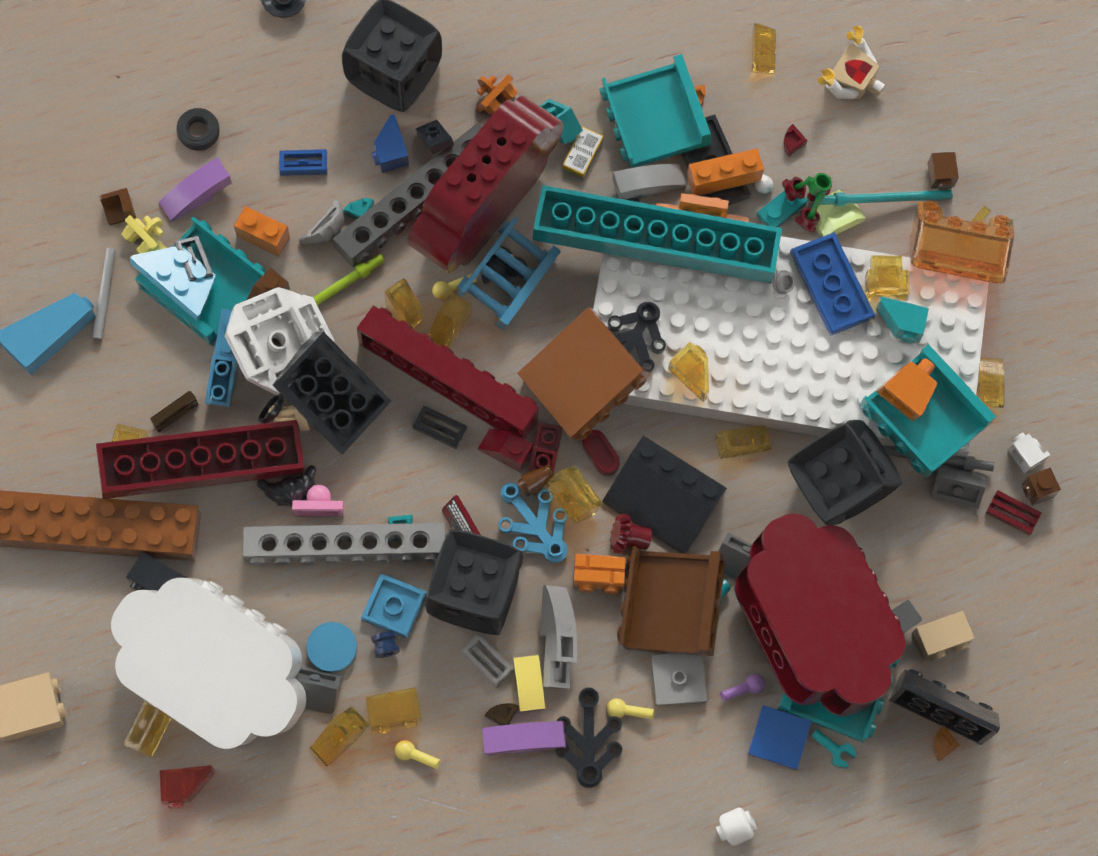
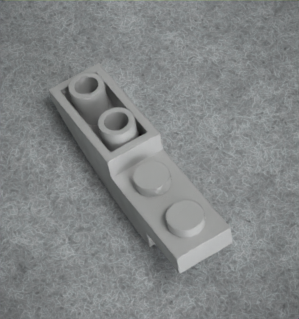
[540,585,577,689]

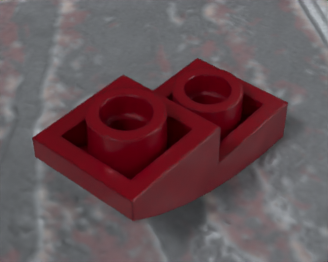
[529,422,563,471]

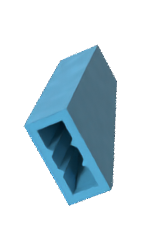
[0,293,95,375]

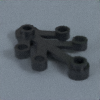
[607,302,666,374]
[556,687,622,788]

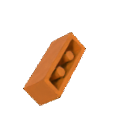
[687,148,764,196]

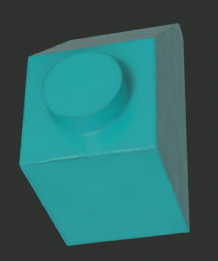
[540,99,583,144]
[876,296,929,344]

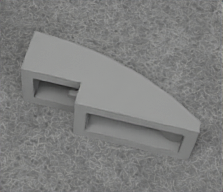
[612,164,686,200]

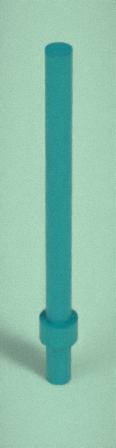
[815,190,953,207]

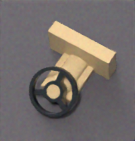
[258,394,311,431]

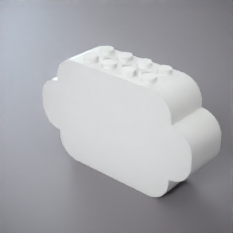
[111,578,306,749]

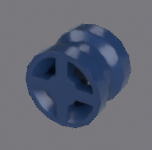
[371,631,400,658]

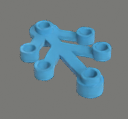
[498,483,568,563]

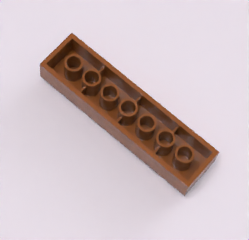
[0,490,201,561]

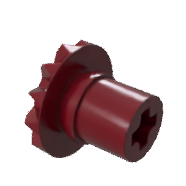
[610,514,652,554]

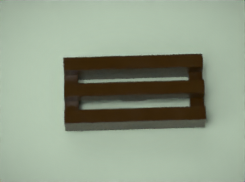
[150,391,199,433]

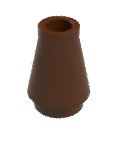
[518,464,556,497]

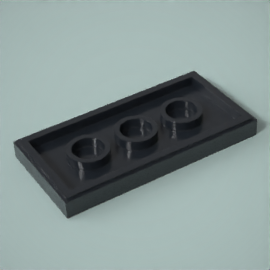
[681,114,751,206]

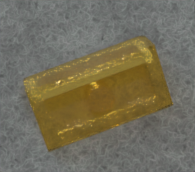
[752,23,776,73]
[122,700,171,757]

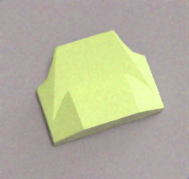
[813,190,866,237]

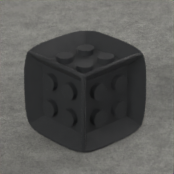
[342,0,442,112]
[787,420,902,525]
[425,530,523,635]

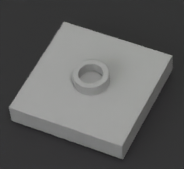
[651,653,707,707]

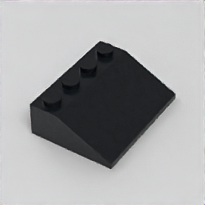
[272,331,391,455]
[602,435,727,554]
[889,669,1000,745]

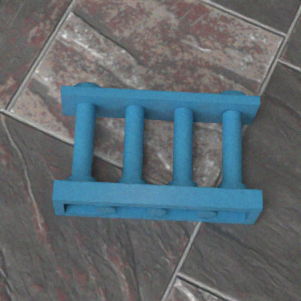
[456,217,561,331]

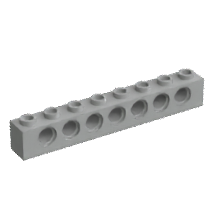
[243,523,445,566]

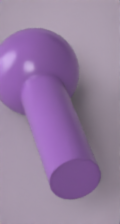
[720,674,765,702]

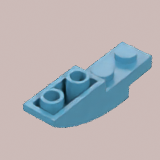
[205,309,240,407]

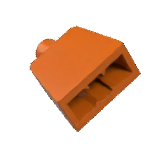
[876,359,937,421]

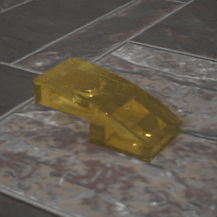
[977,357,1005,408]

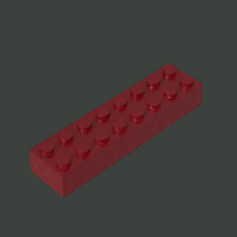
[357,305,539,440]
[96,420,305,499]

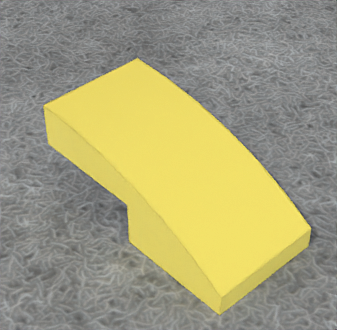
[513,655,545,711]

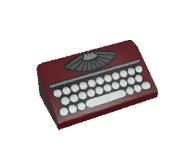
[442,495,481,535]

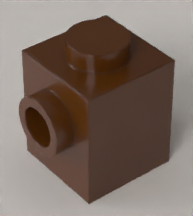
[927,152,959,190]
[1022,467,1061,506]

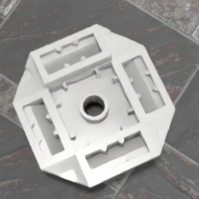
[225,287,335,395]

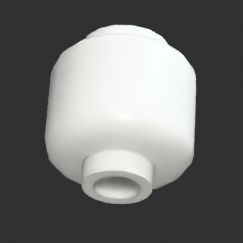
[716,807,757,846]

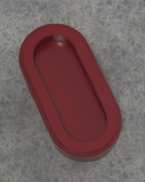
[582,430,620,476]

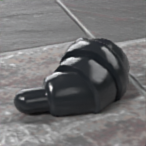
[257,465,316,506]

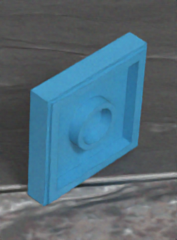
[361,573,427,639]

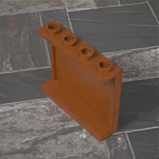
[517,307,650,441]

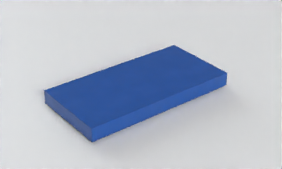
[790,232,876,336]

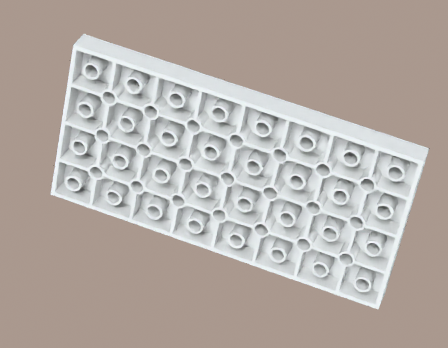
[593,236,990,457]

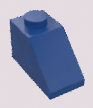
[371,114,409,173]

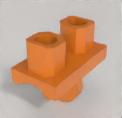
[475,74,518,116]

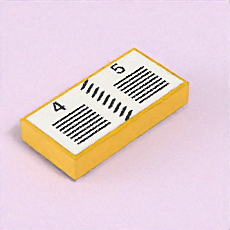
[562,126,604,178]

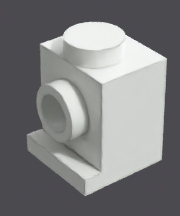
[1008,433,1050,474]

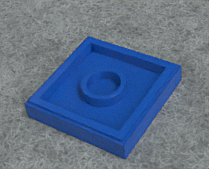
[748,705,811,770]

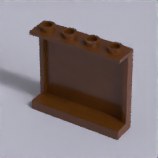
[617,546,726,656]

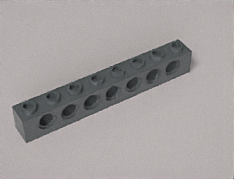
[333,123,482,267]

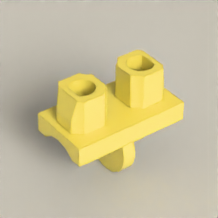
[121,215,167,254]

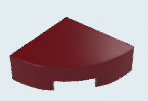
[783,124,808,157]

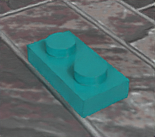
[756,191,808,227]

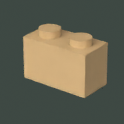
[912,611,975,661]

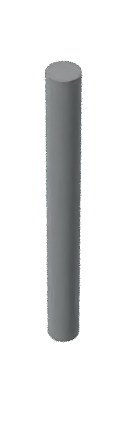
[92,248,116,341]

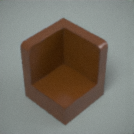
[99,188,136,225]

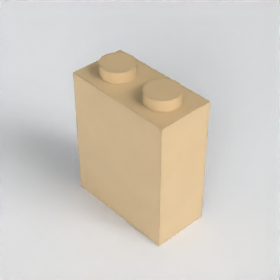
[0,672,67,742]

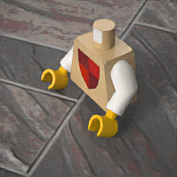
[817,26,886,100]

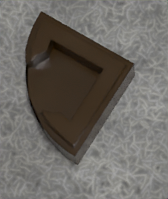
[484,703,519,726]

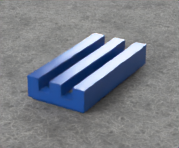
[279,149,328,176]

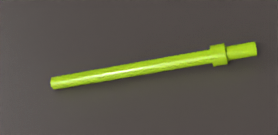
[313,254,385,306]

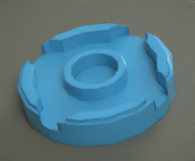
[306,622,357,672]

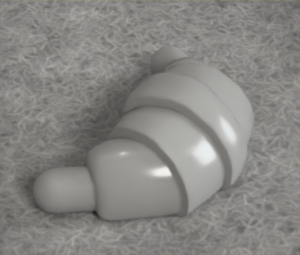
[299,200,345,245]

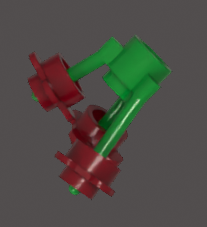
[782,173,832,232]

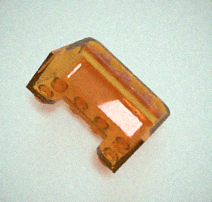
[910,201,1014,284]

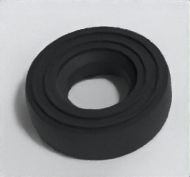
[176,108,220,151]

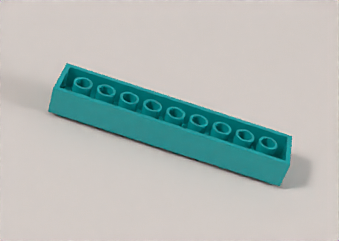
[533,185,782,284]

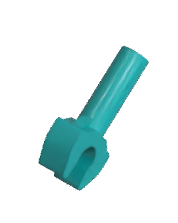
[811,729,857,769]

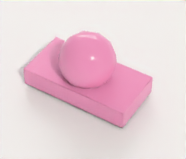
[292,485,344,517]

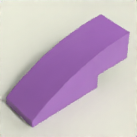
[159,157,232,222]
[482,721,566,756]

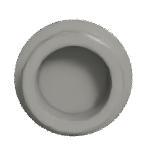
[772,270,795,294]

